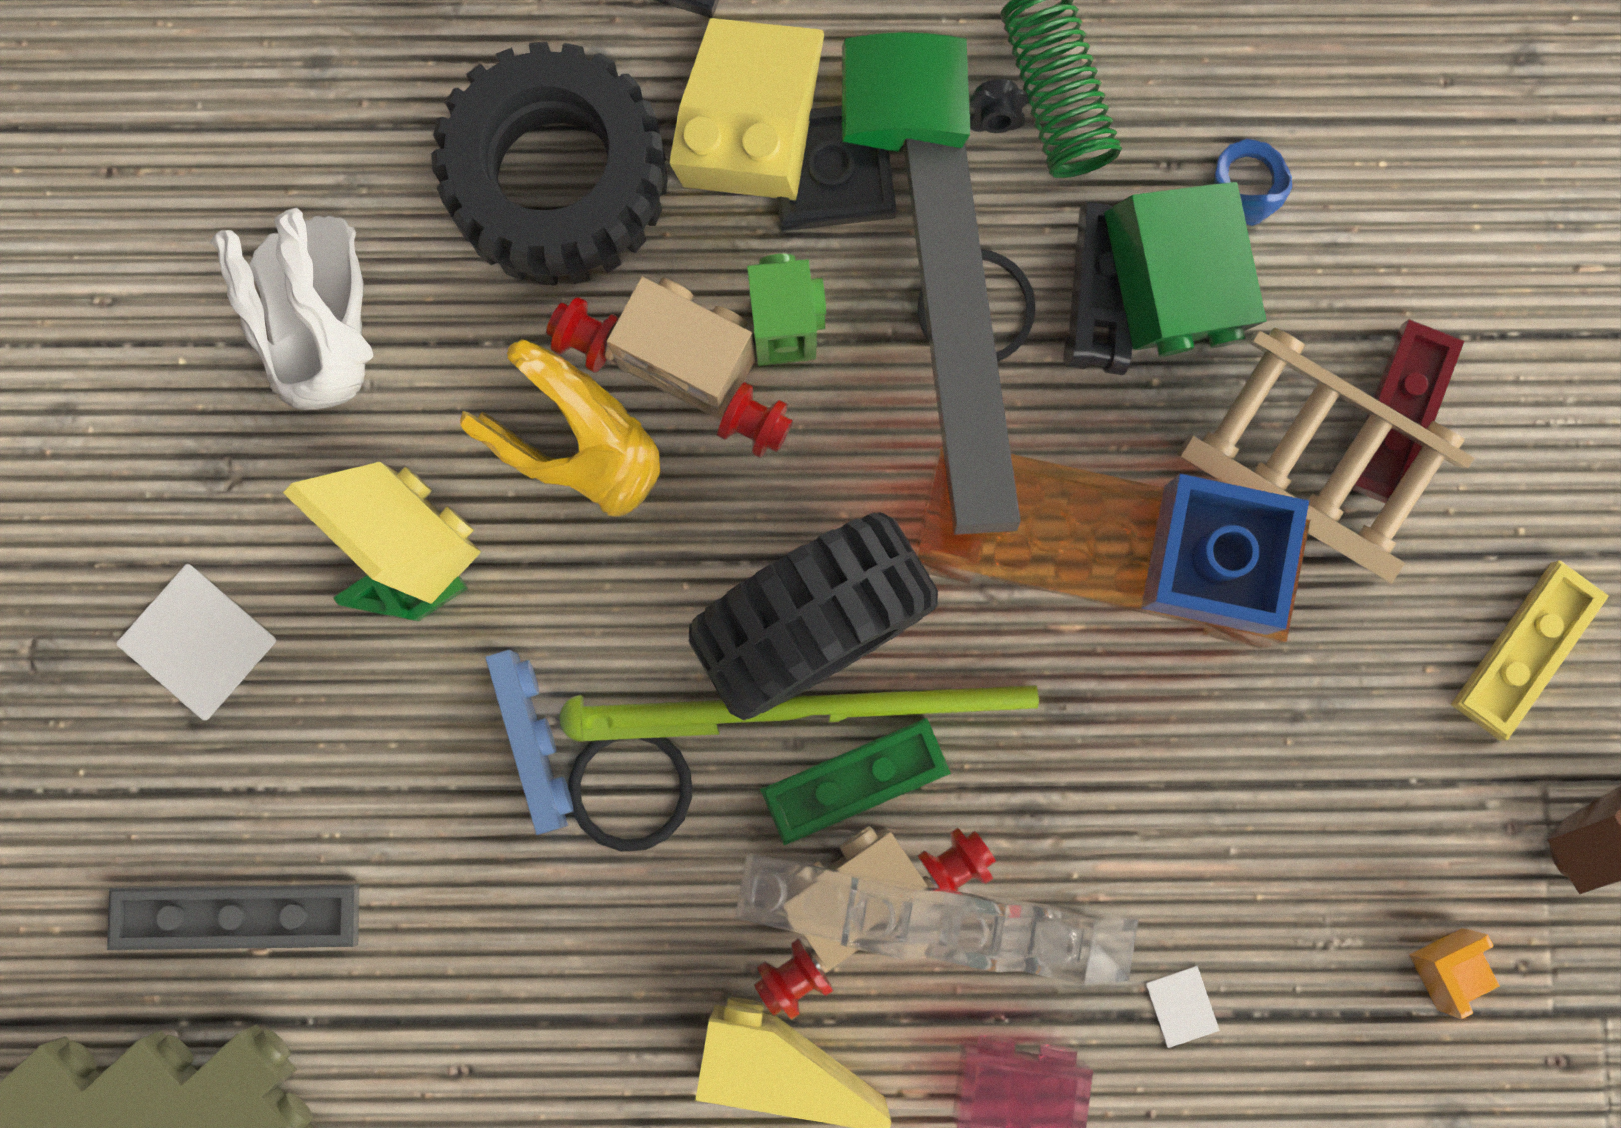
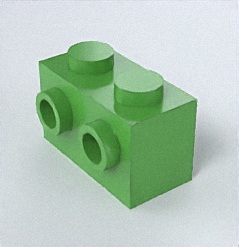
[747,254,826,366]

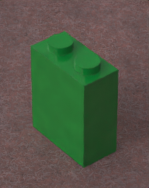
[1104,182,1267,356]

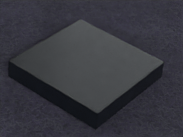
[777,105,897,232]

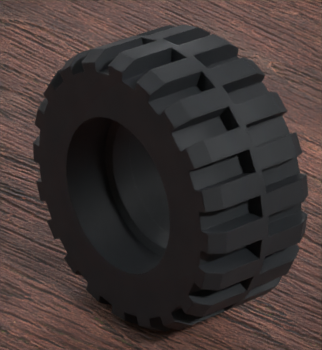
[431,42,668,286]
[688,512,938,720]

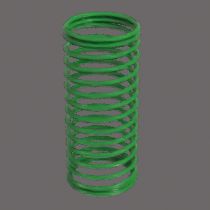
[1000,0,1123,178]

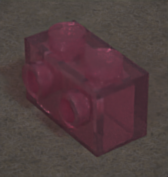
[952,1035,1093,1128]

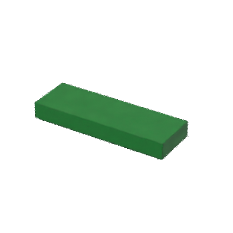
[760,718,951,846]

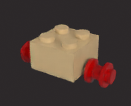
[546,276,793,458]
[754,826,996,1020]

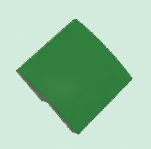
[842,32,970,152]

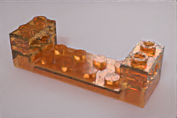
[915,443,1310,649]

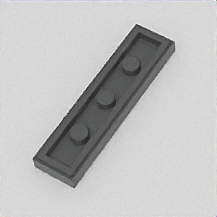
[107,883,359,950]

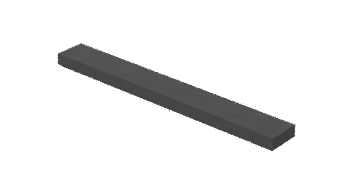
[903,138,1021,534]

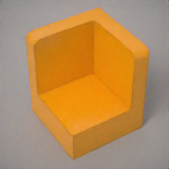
[1409,928,1500,1019]

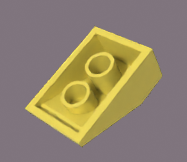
[669,18,824,201]
[283,462,481,604]
[695,997,891,1128]

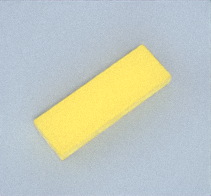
[1451,560,1609,741]

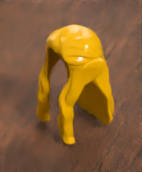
[460,339,661,516]

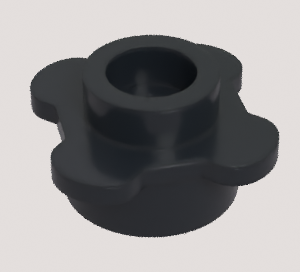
[970,79,1029,133]

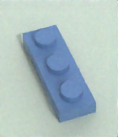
[485,650,573,835]

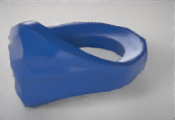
[1214,139,1292,226]

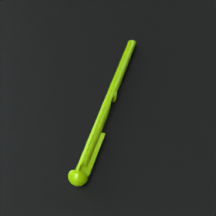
[559,685,1039,742]

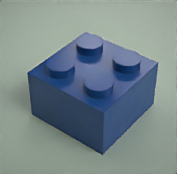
[1141,474,1309,635]

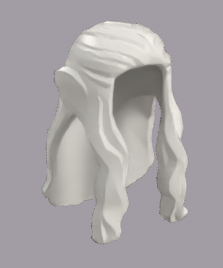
[210,208,373,410]

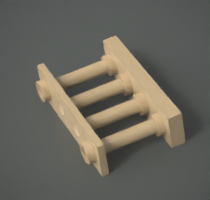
[1177,327,1475,584]

